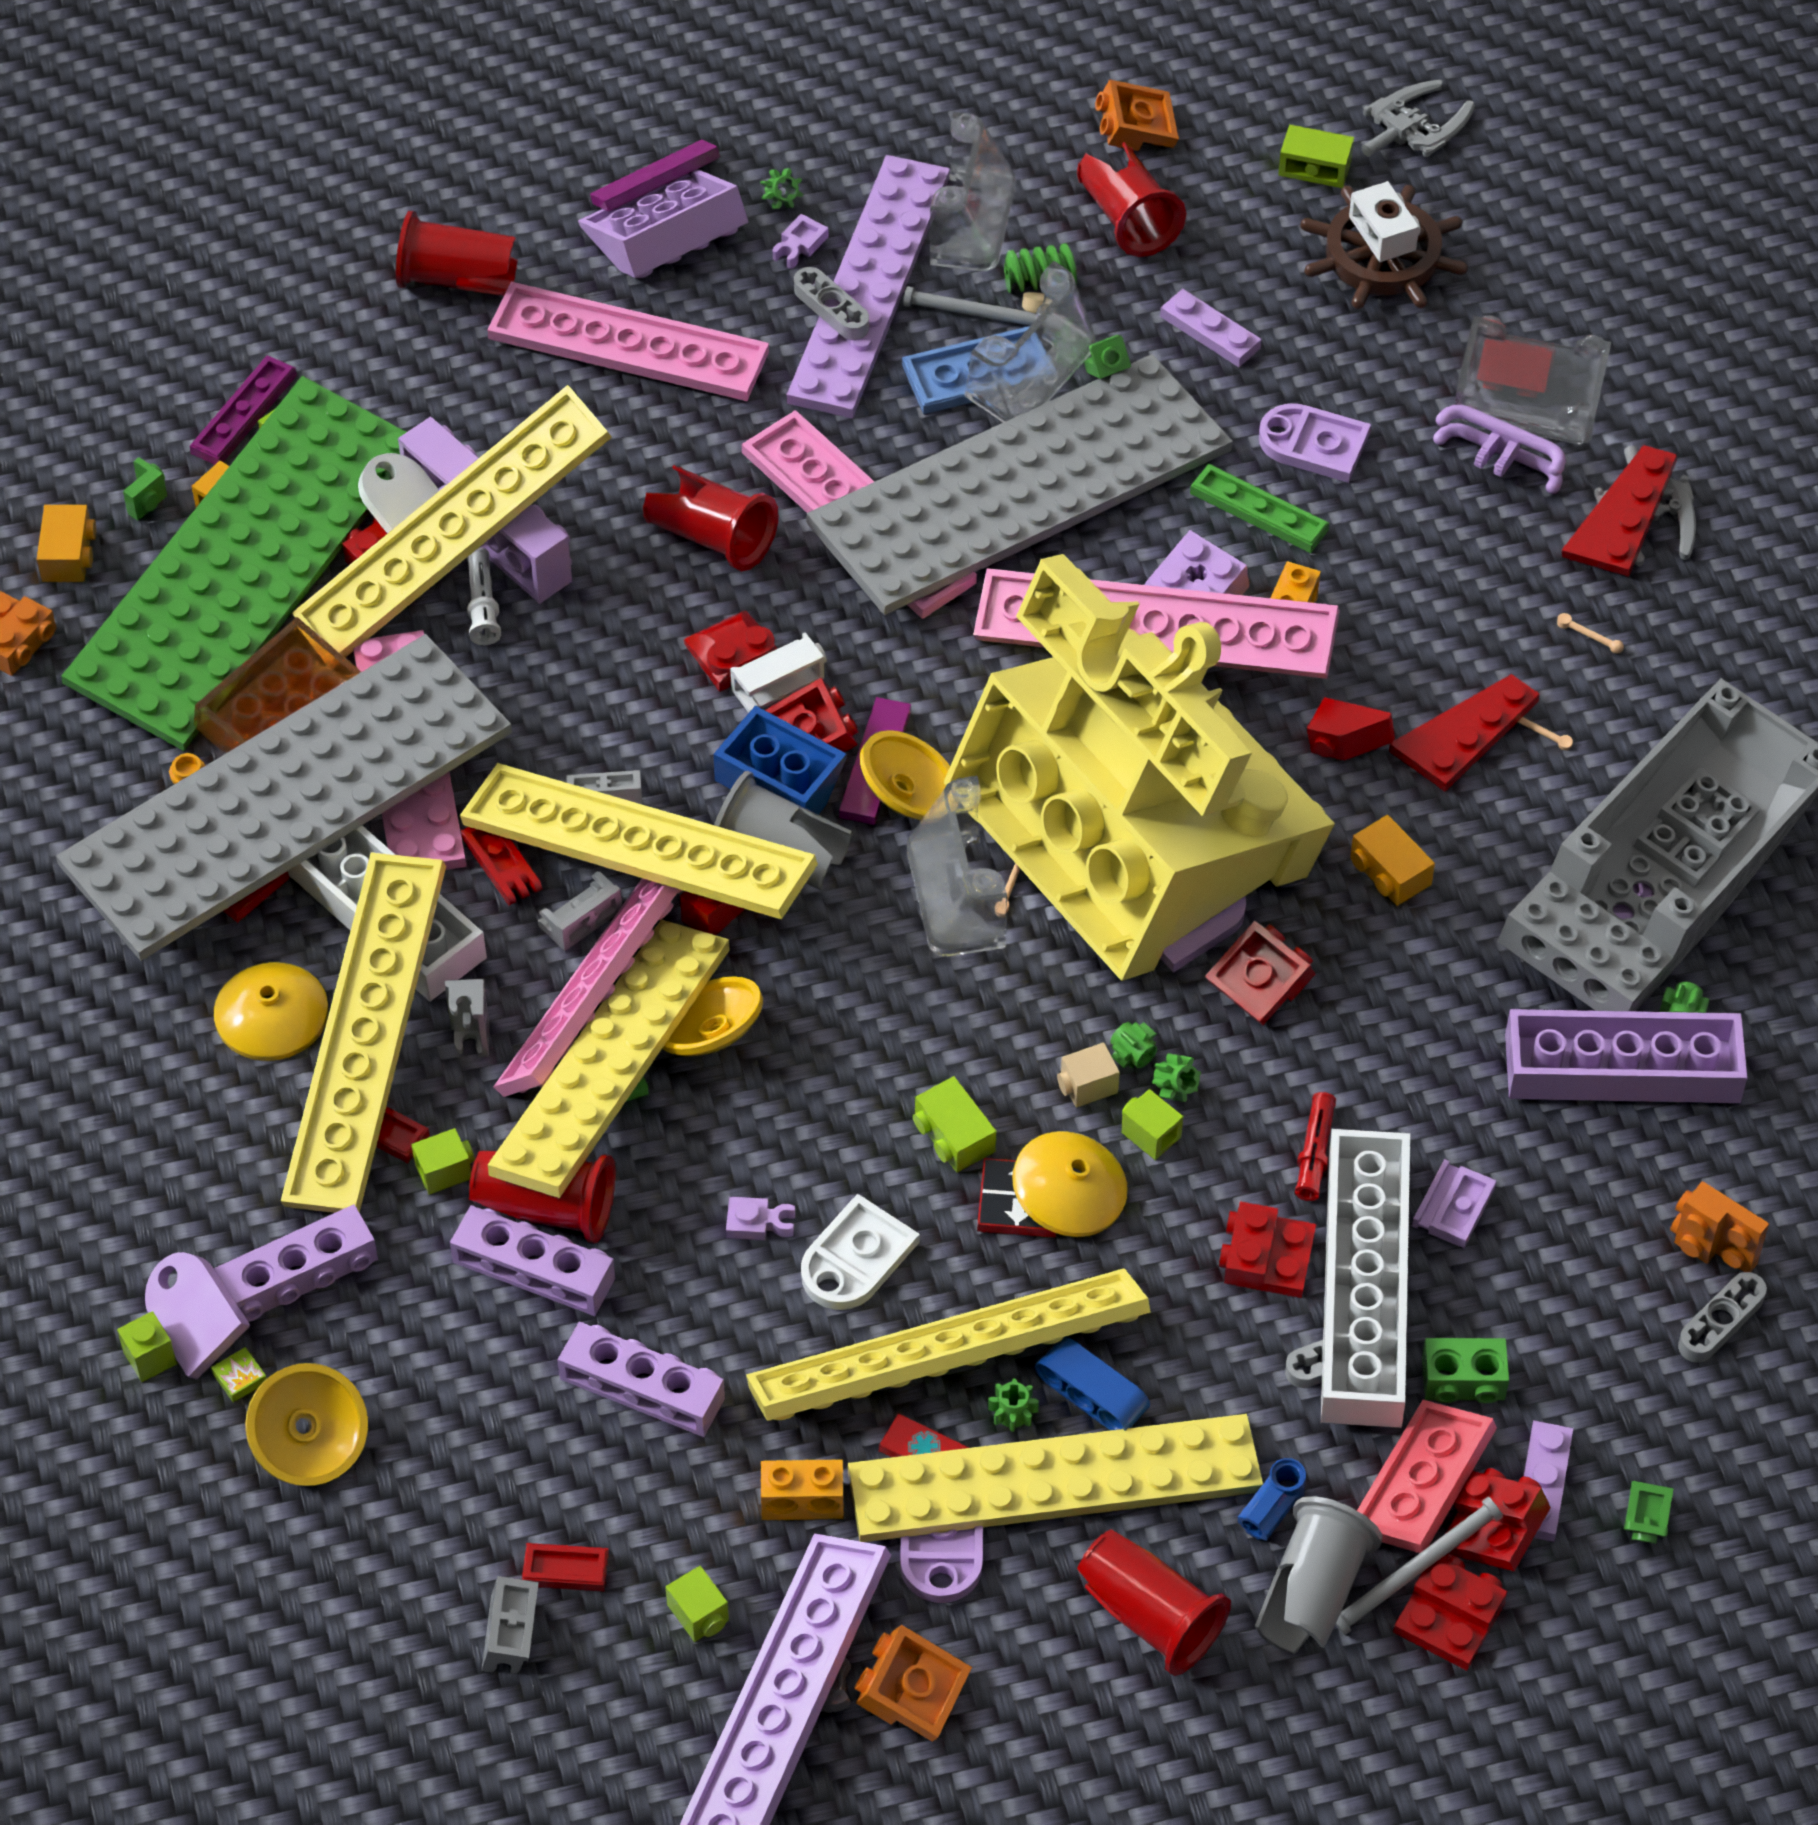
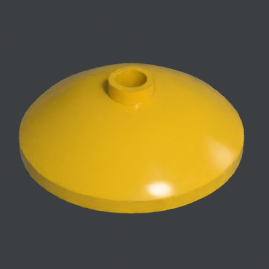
[860,730,959,821]
[214,962,329,1061]
[662,977,763,1056]
[1012,1131,1128,1237]
[245,1363,368,1486]

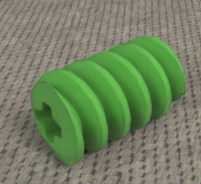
[1004,243,1077,293]

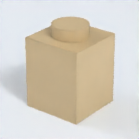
[1057,1042,1120,1108]

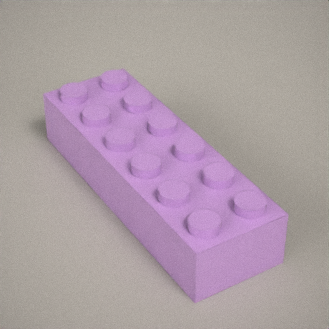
[398,417,572,604]
[1505,1009,1747,1103]

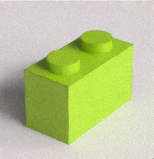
[1278,124,1354,188]
[913,1076,996,1173]

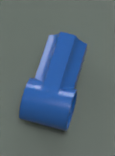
[1238,1458,1306,1541]

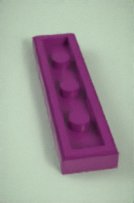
[590,140,720,212]
[189,355,297,465]
[839,697,911,825]

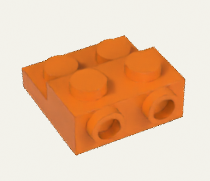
[1095,79,1179,151]
[0,591,57,676]
[1670,1181,1769,1272]
[855,1624,972,1742]

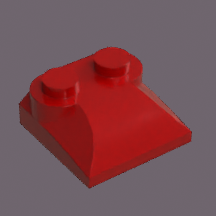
[684,610,778,692]

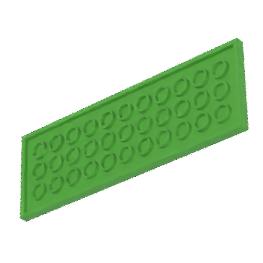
[61,376,406,751]

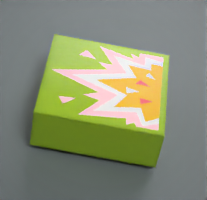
[211,1347,267,1403]

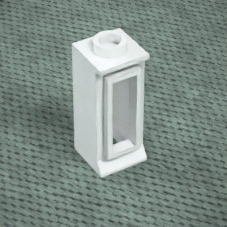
[730,633,827,713]

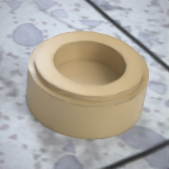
[1022,292,1057,315]

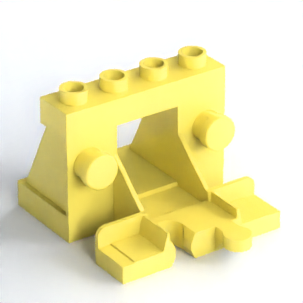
[943,554,1335,981]

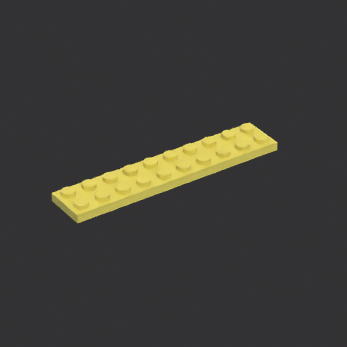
[292,385,612,666]
[460,763,818,920]
[281,853,446,1213]
[488,919,730,1198]
[746,1268,1151,1421]
[848,1414,1263,1542]

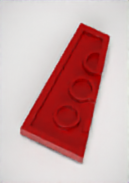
[1562,445,1677,577]
[1389,674,1540,792]

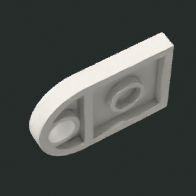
[358,453,439,534]
[801,1194,920,1310]

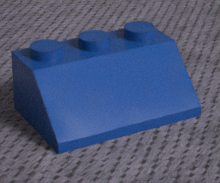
[713,705,847,815]

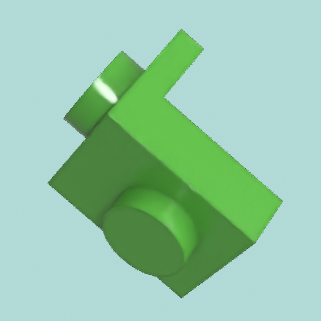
[1083,335,1131,379]
[123,457,167,521]
[1624,1481,1674,1544]

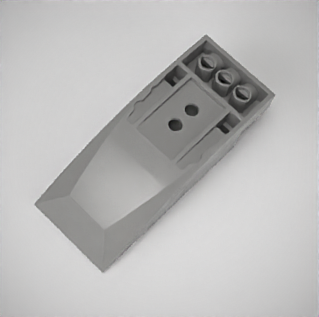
[1497,678,1818,1012]

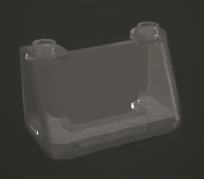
[930,112,1016,271]
[965,261,1095,422]
[1455,316,1612,444]
[907,776,1007,957]

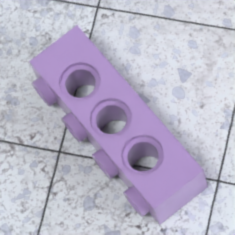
[214,1204,378,1322]
[450,1205,615,1316]
[557,1321,725,1437]

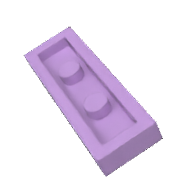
[1160,289,1261,367]
[1523,1420,1573,1542]

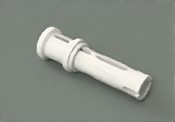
[467,547,501,646]

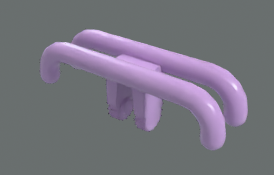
[1433,405,1566,494]

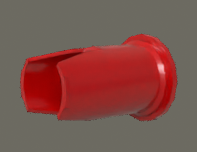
[1077,142,1187,257]
[395,211,518,296]
[643,465,779,572]
[469,1151,616,1244]
[1077,1529,1231,1676]

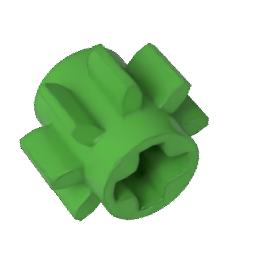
[760,168,803,209]
[1659,982,1710,1013]
[1110,1022,1158,1068]
[1152,1053,1201,1102]
[988,1378,1039,1432]

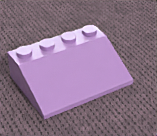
[578,169,748,278]

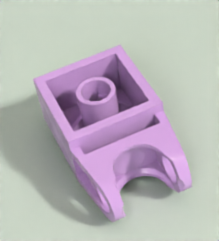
[1144,530,1250,595]

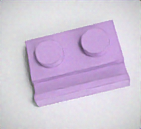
[1412,1159,1496,1249]

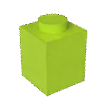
[1121,1089,1183,1160]
[411,1128,475,1195]
[117,1311,177,1383]
[665,1566,729,1642]

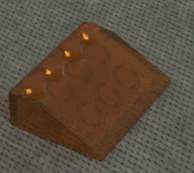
[194,617,361,753]

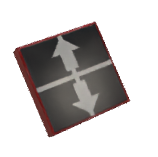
[977,1158,1056,1238]

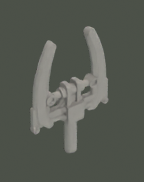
[1361,79,1475,157]
[1594,446,1696,567]

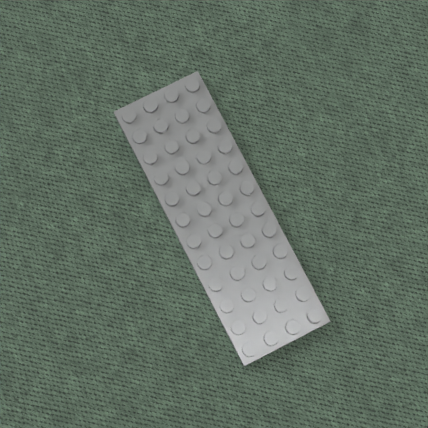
[806,354,1233,615]
[56,634,512,961]

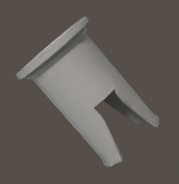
[714,771,853,891]
[1255,1496,1383,1654]

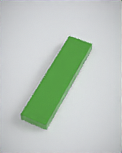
[1190,464,1329,553]

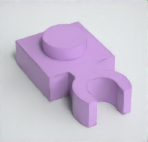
[773,214,829,269]
[726,1197,795,1240]

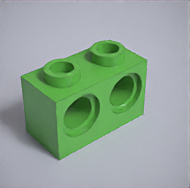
[1422,1338,1509,1403]

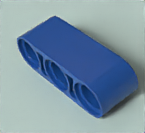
[1035,1337,1151,1431]

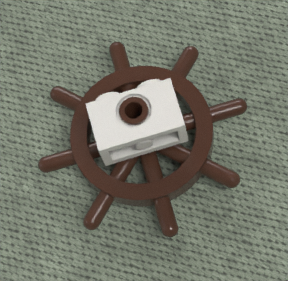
[1300,181,1468,309]

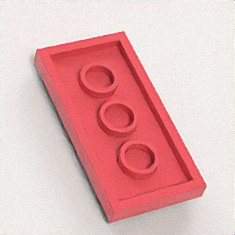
[1357,1400,1497,1553]

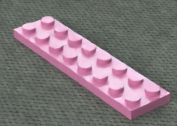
[487,282,769,401]
[742,410,977,619]
[353,630,466,870]
[493,878,683,1097]

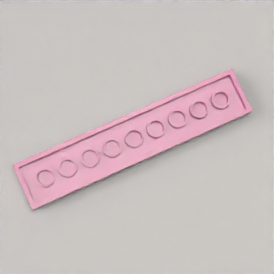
[973,568,1340,679]

